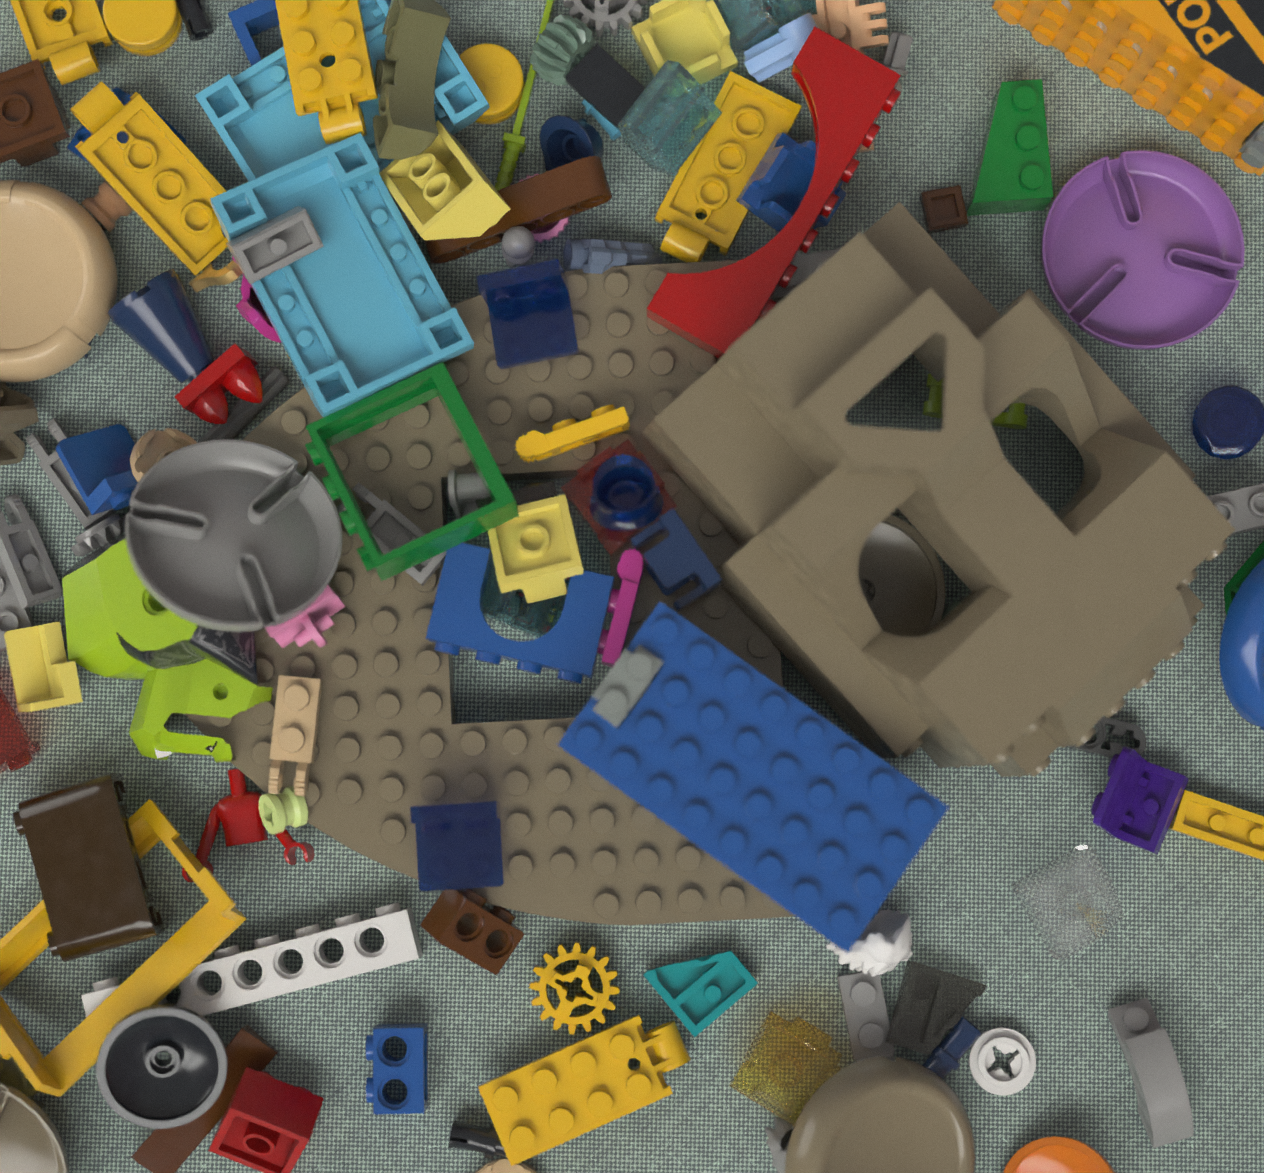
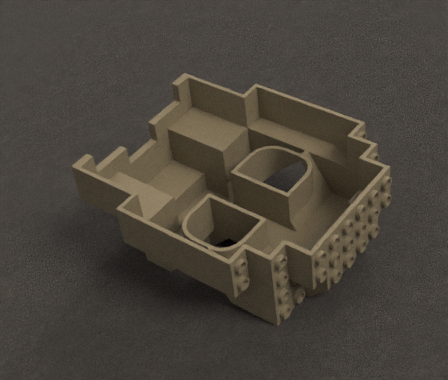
[641,202,1236,777]

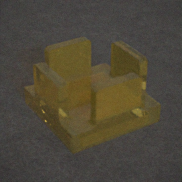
[729,1011,842,1126]

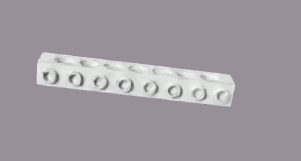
[81,902,423,1017]

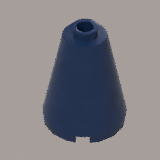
[108,269,215,384]

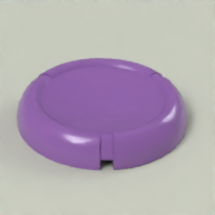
[1041,150,1245,350]

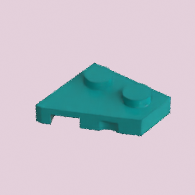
[643,950,758,1037]

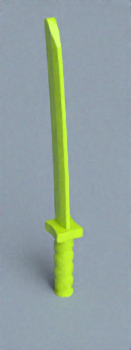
[494,0,555,190]

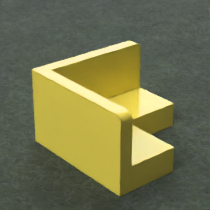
[4,621,83,712]

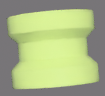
[259,786,308,835]

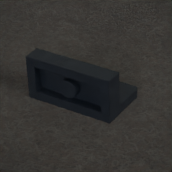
[566,44,656,132]

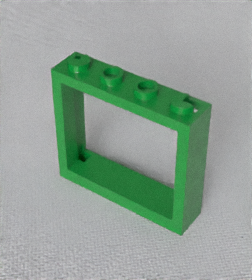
[305,362,519,582]

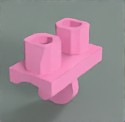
[264,585,345,648]

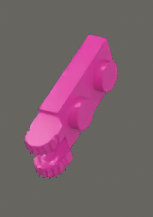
[597,548,644,667]

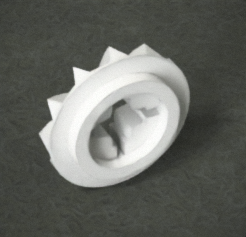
[968,1027,1036,1096]

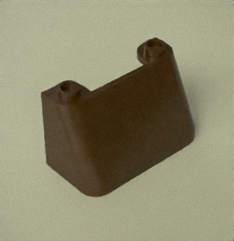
[13,773,165,962]

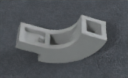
[1108,997,1194,1148]

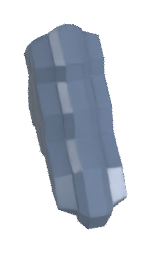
[563,239,662,274]

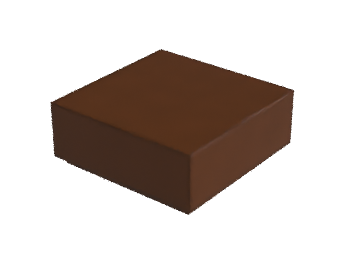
[920,185,969,234]

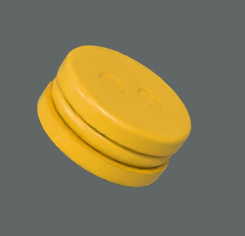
[103,0,183,56]
[459,43,525,125]

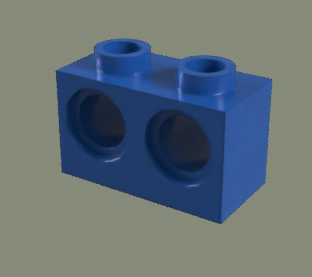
[366,1023,428,1114]

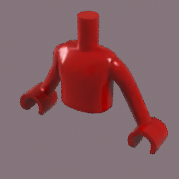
[182,769,315,883]

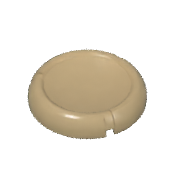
[0,180,118,383]

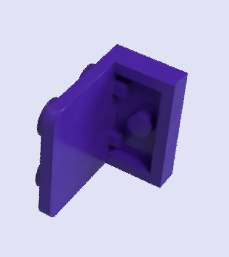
[1091,746,1189,855]

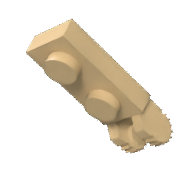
[268,675,323,797]

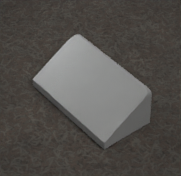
[226,206,324,284]

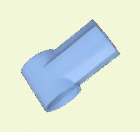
[744,13,818,83]

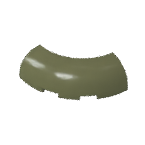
[373,0,451,160]

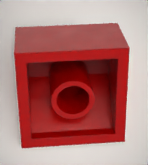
[208,1067,324,1173]

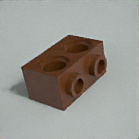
[420,883,525,976]

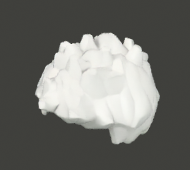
[826,909,913,977]

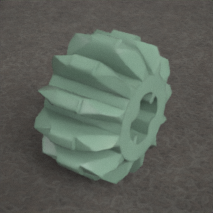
[530,14,595,86]

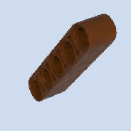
[424,156,612,264]

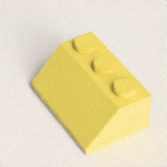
[379,120,511,240]

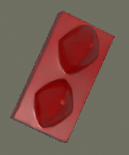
[174,343,263,424]

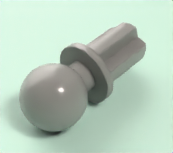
[882,32,913,102]
[501,226,535,268]

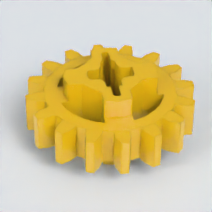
[529,941,620,1034]

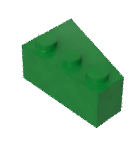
[966,79,1053,216]

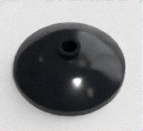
[96,1004,227,1129]

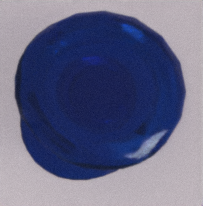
[1192,385,1264,460]
[590,455,664,531]

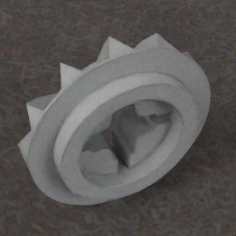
[70,513,126,557]

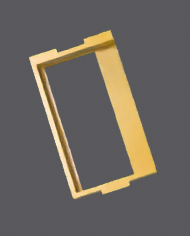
[0,799,247,1097]

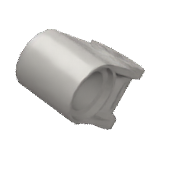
[448,470,493,534]

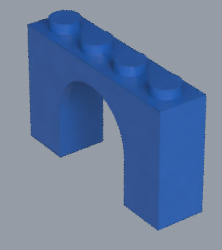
[426,543,615,684]

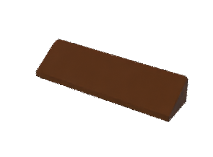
[132,1025,278,1173]

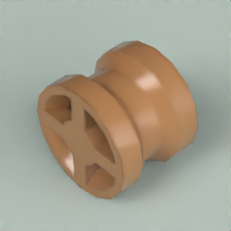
[81,181,133,232]

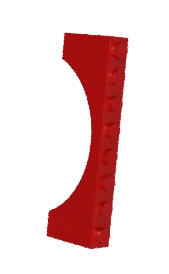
[647,26,902,359]

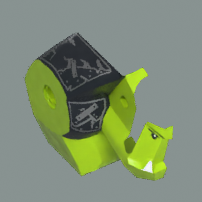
[62,534,273,763]

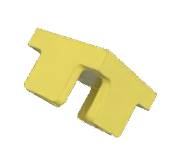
[631,0,738,101]
[488,494,584,603]

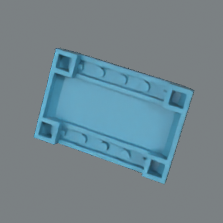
[195,0,490,181]
[210,132,474,418]

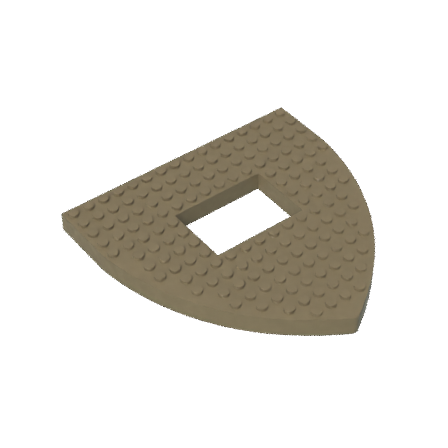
[184,260,796,925]

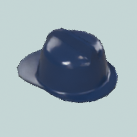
[540,115,604,172]

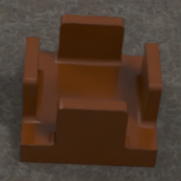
[0,59,71,167]

